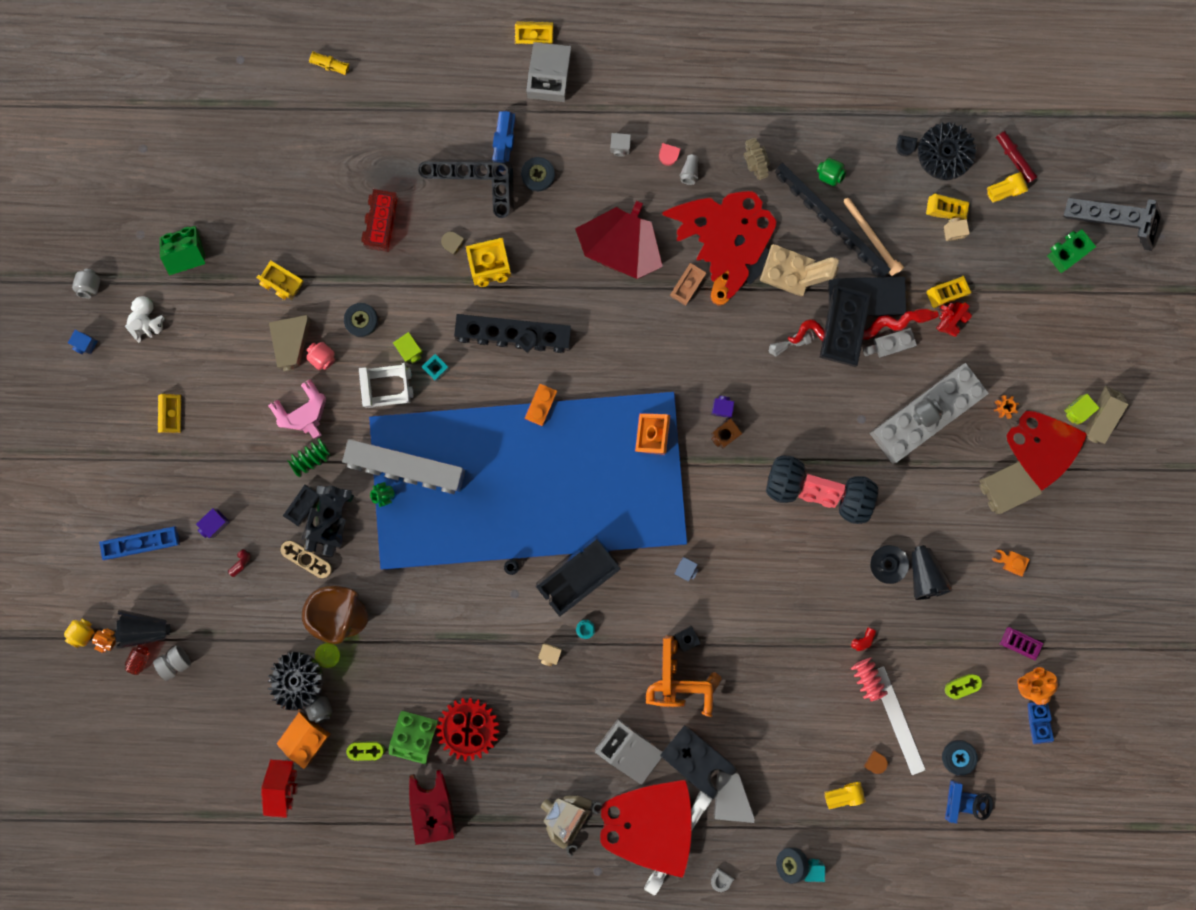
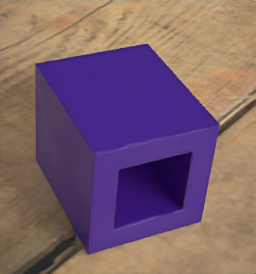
[196,508,230,538]

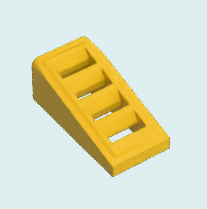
[926,194,969,220]
[927,276,971,308]

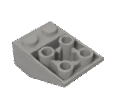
[526,42,571,102]
[595,718,662,785]

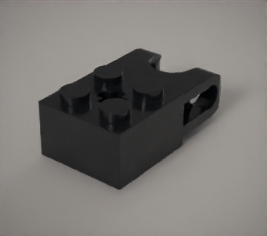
[660,725,737,799]

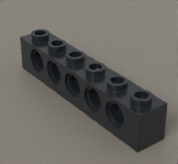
[454,314,571,353]

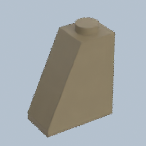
[269,315,311,372]
[1085,385,1129,444]

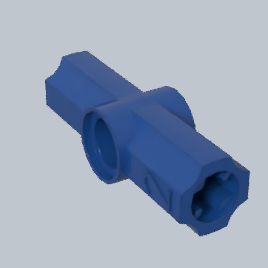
[492,111,515,172]

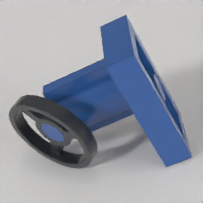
[945,780,993,823]

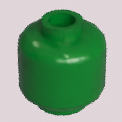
[817,158,847,186]

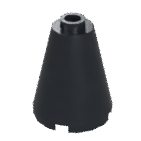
[912,545,952,600]
[116,610,171,649]

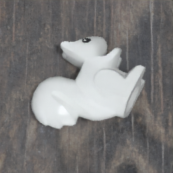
[125,296,164,343]

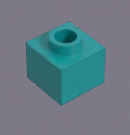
[421,354,449,382]
[804,859,825,882]

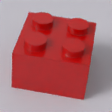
[261,759,298,818]

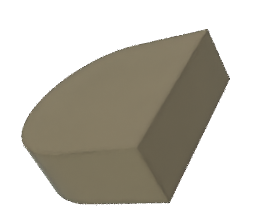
[441,232,464,255]

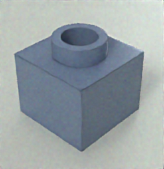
[674,557,699,582]

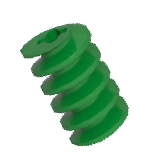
[287,438,331,477]

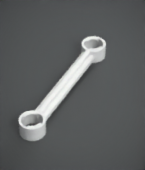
[644,791,712,896]

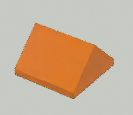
[635,414,670,455]

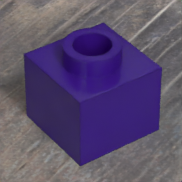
[711,396,734,418]

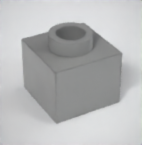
[610,133,631,156]

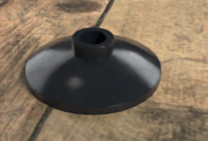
[870,545,909,584]

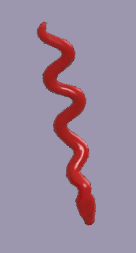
[788,309,939,344]

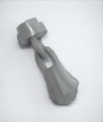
[768,329,814,357]

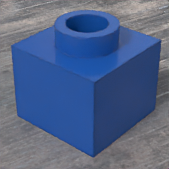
[68,330,98,355]

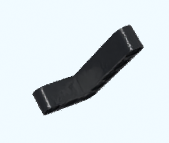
[418,159,514,218]

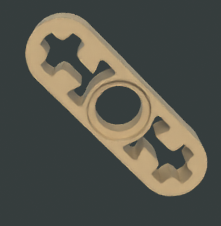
[281,541,332,578]

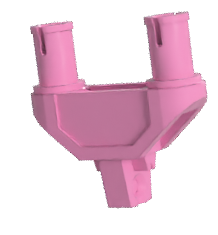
[269,379,326,439]

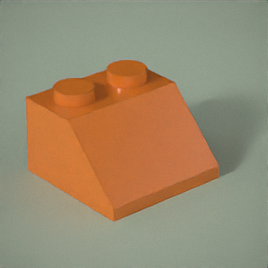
[277,712,331,769]

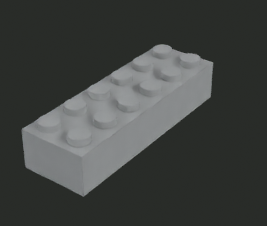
[870,363,989,464]
[342,439,466,494]

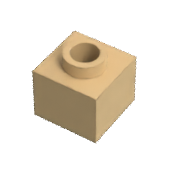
[944,218,969,241]
[538,643,562,667]

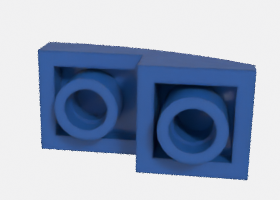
[1028,703,1054,744]

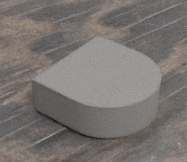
[711,867,734,892]

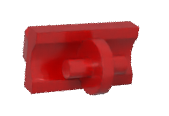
[936,302,972,337]

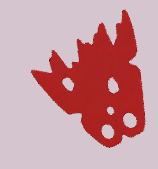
[662,191,776,299]

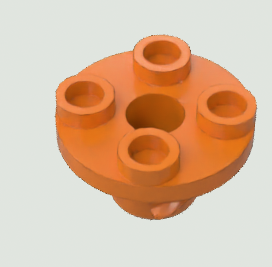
[1017,667,1058,705]

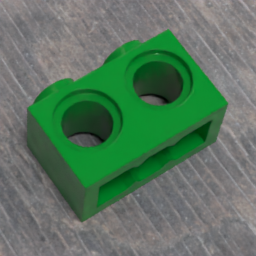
[1047,229,1096,273]

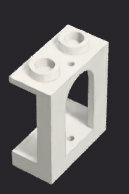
[359,363,414,408]

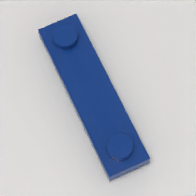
[99,526,180,561]

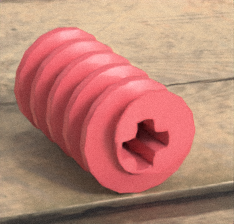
[851,657,888,701]

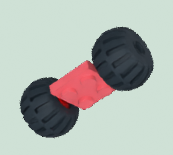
[766,455,879,524]

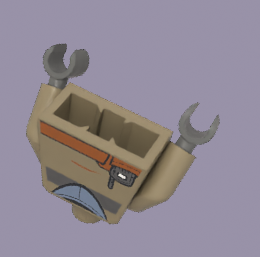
[541,796,603,856]

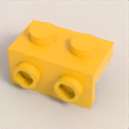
[256,260,304,300]

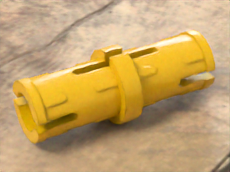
[309,51,349,76]

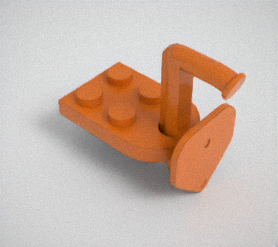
[646,635,713,717]

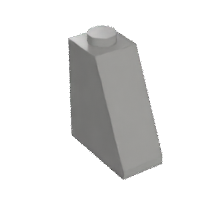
[714,770,754,823]

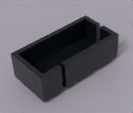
[535,535,621,617]

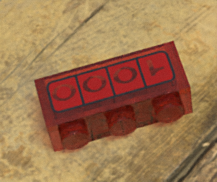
[361,189,398,252]

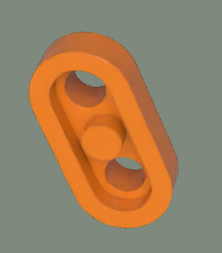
[711,270,729,306]

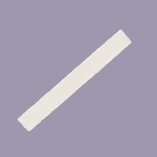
[876,666,925,775]

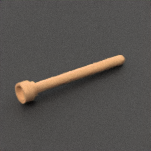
[844,198,904,276]

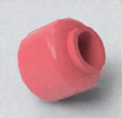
[306,342,336,370]

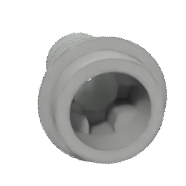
[680,155,699,185]

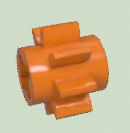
[994,395,1019,419]
[92,628,116,653]

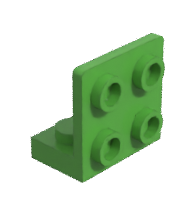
[389,711,438,765]

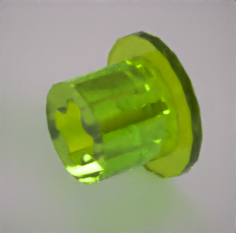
[315,643,340,668]

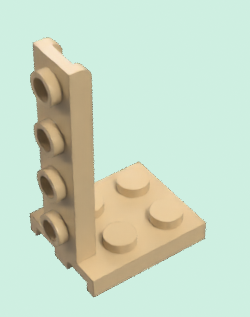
[760,244,839,296]

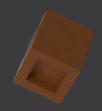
[711,419,742,449]

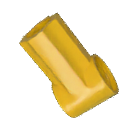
[987,172,1029,203]
[824,782,866,809]

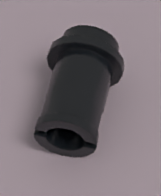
[504,560,519,575]

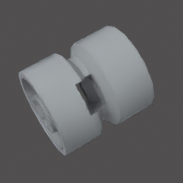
[153,645,191,681]

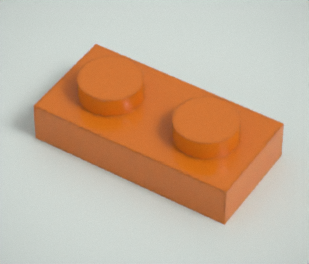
[524,384,557,426]

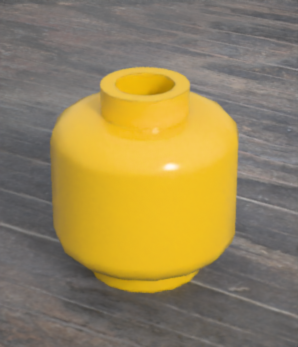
[64,618,94,648]

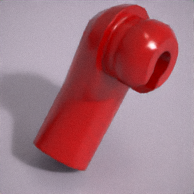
[851,627,876,651]

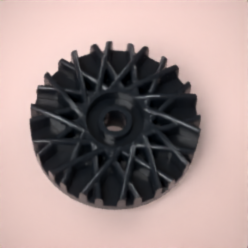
[918,122,977,180]
[268,652,323,711]

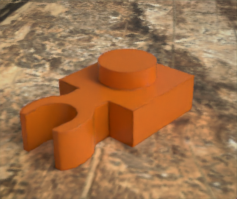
[992,550,1029,577]

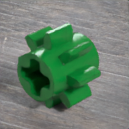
[370,482,394,507]

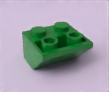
[160,226,206,276]

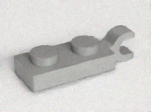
[862,328,917,358]

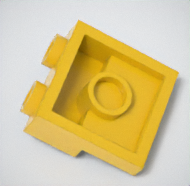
[465,238,512,287]

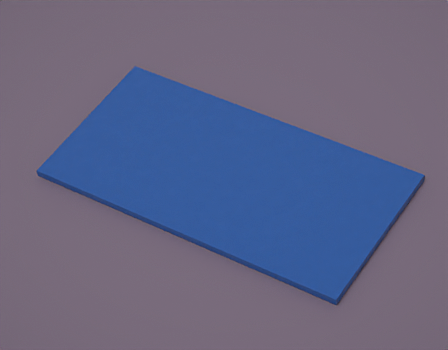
[369,392,687,570]

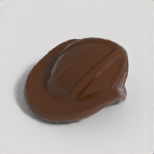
[302,586,368,644]

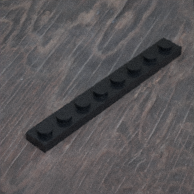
[775,162,891,277]

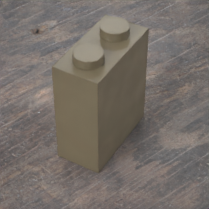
[979,461,1042,514]

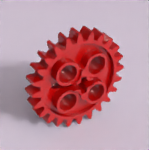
[436,697,500,761]

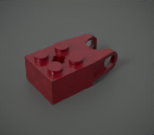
[409,770,456,845]

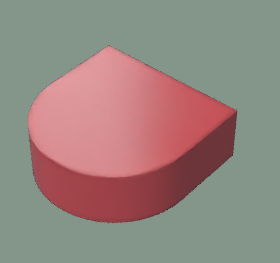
[659,143,680,166]

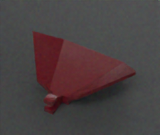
[575,201,663,279]

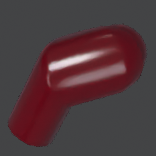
[228,549,251,577]

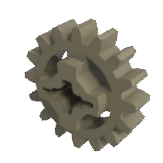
[744,138,770,180]

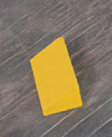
[515,22,553,44]
[158,394,181,433]

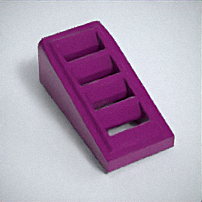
[999,627,1043,661]

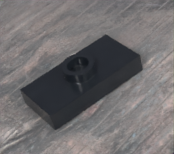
[283,484,319,527]

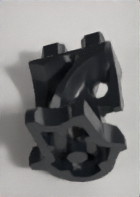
[301,486,354,557]

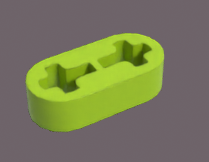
[945,674,982,699]
[346,741,384,761]

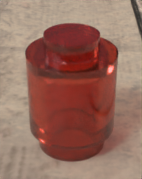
[124,645,151,675]

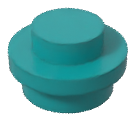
[576,620,595,639]

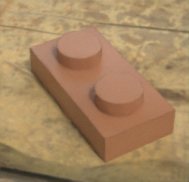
[670,263,706,306]

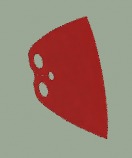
[600,780,691,878]

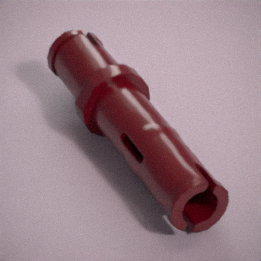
[995,131,1037,184]

